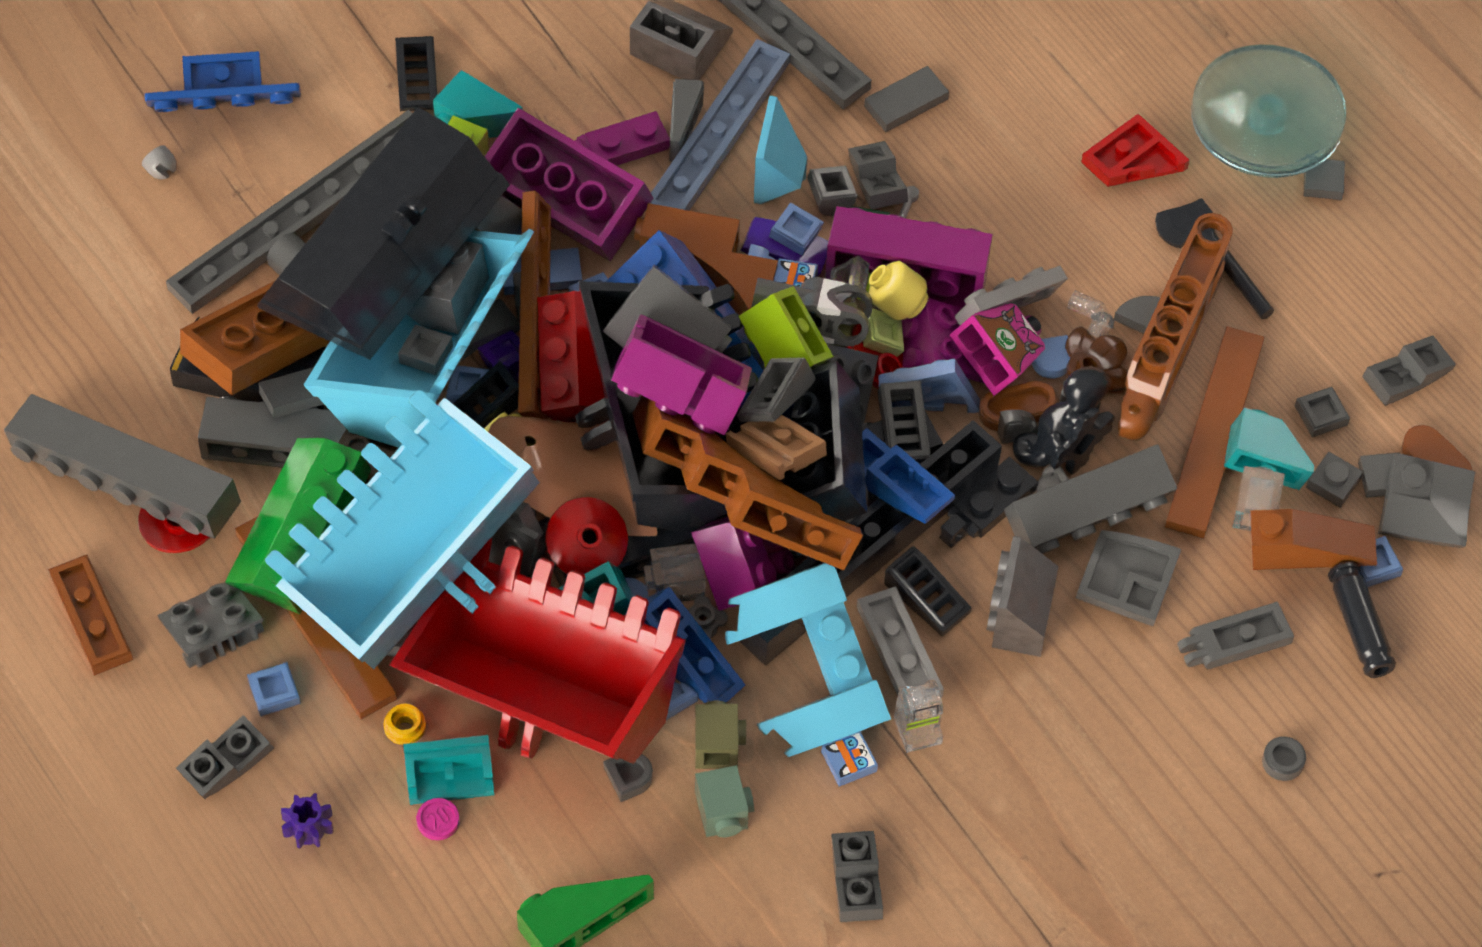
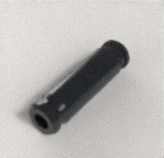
[1328,561,1396,678]

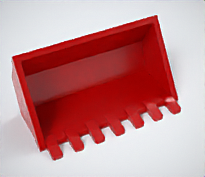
[389,538,686,764]

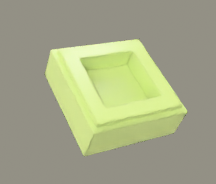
[863,308,904,357]

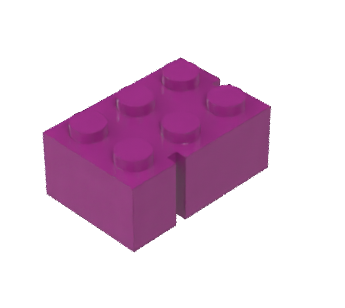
[611,314,752,435]

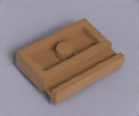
[726,415,827,480]

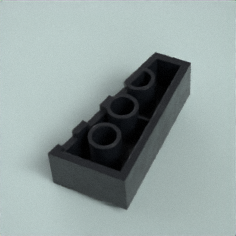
[777,360,867,521]

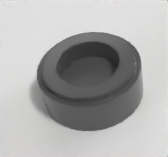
[1262,737,1306,781]

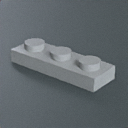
[955,266,1068,325]
[857,586,944,710]

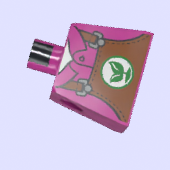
[949,303,1045,396]

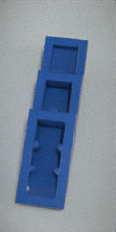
[862,428,955,524]

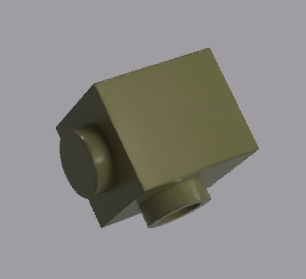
[695,700,746,769]

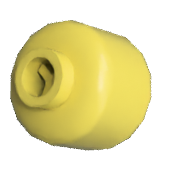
[869,261,928,320]

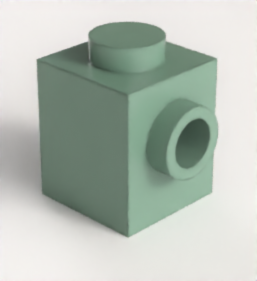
[695,765,754,838]

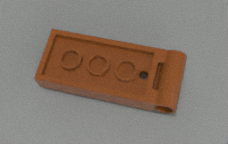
[180,281,330,395]

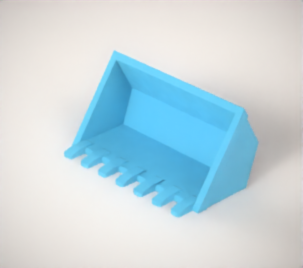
[304,229,534,447]
[265,390,540,669]

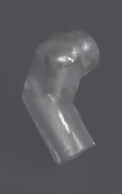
[1067,290,1115,337]

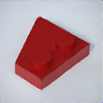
[1081,114,1189,187]

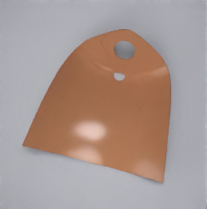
[488,416,657,536]

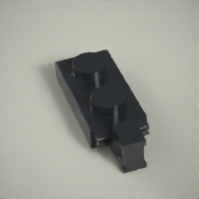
[939,456,1038,548]

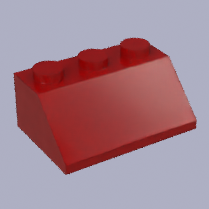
[537,291,604,422]

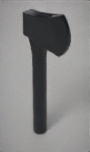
[1155,198,1274,319]

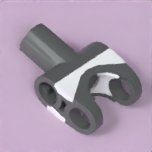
[751,277,873,346]

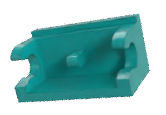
[403,735,494,805]

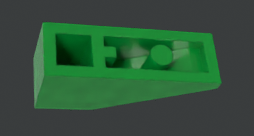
[517,874,654,947]

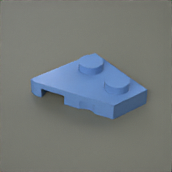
[879,359,980,413]

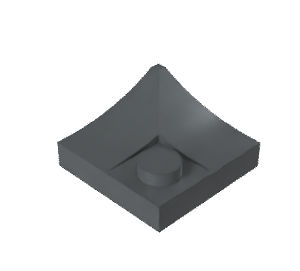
[1378,453,1476,548]
[1076,530,1181,626]

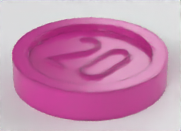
[416,798,459,840]

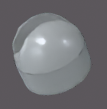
[142,145,177,180]

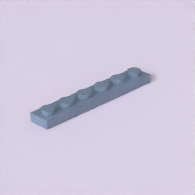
[645,39,790,211]

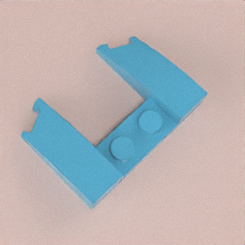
[725,563,891,757]

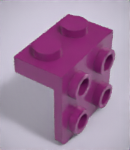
[901,298,985,384]

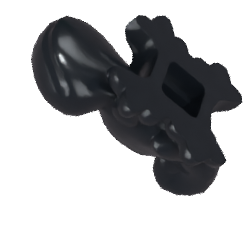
[1012,366,1115,474]

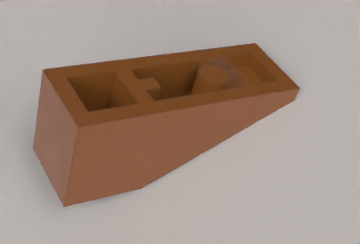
[1250,509,1377,570]

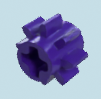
[281,793,333,849]

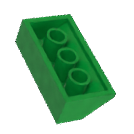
[225,438,372,614]

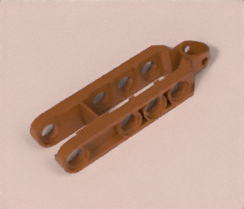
[1117,213,1233,441]

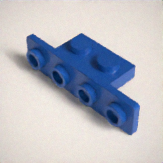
[145,51,301,112]

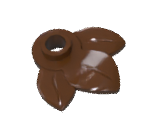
[1065,326,1128,391]

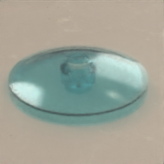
[1191,44,1346,178]

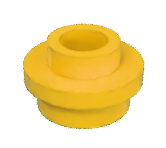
[384,704,426,745]

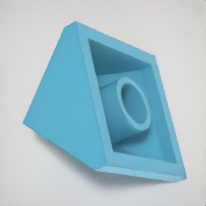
[754,95,807,204]

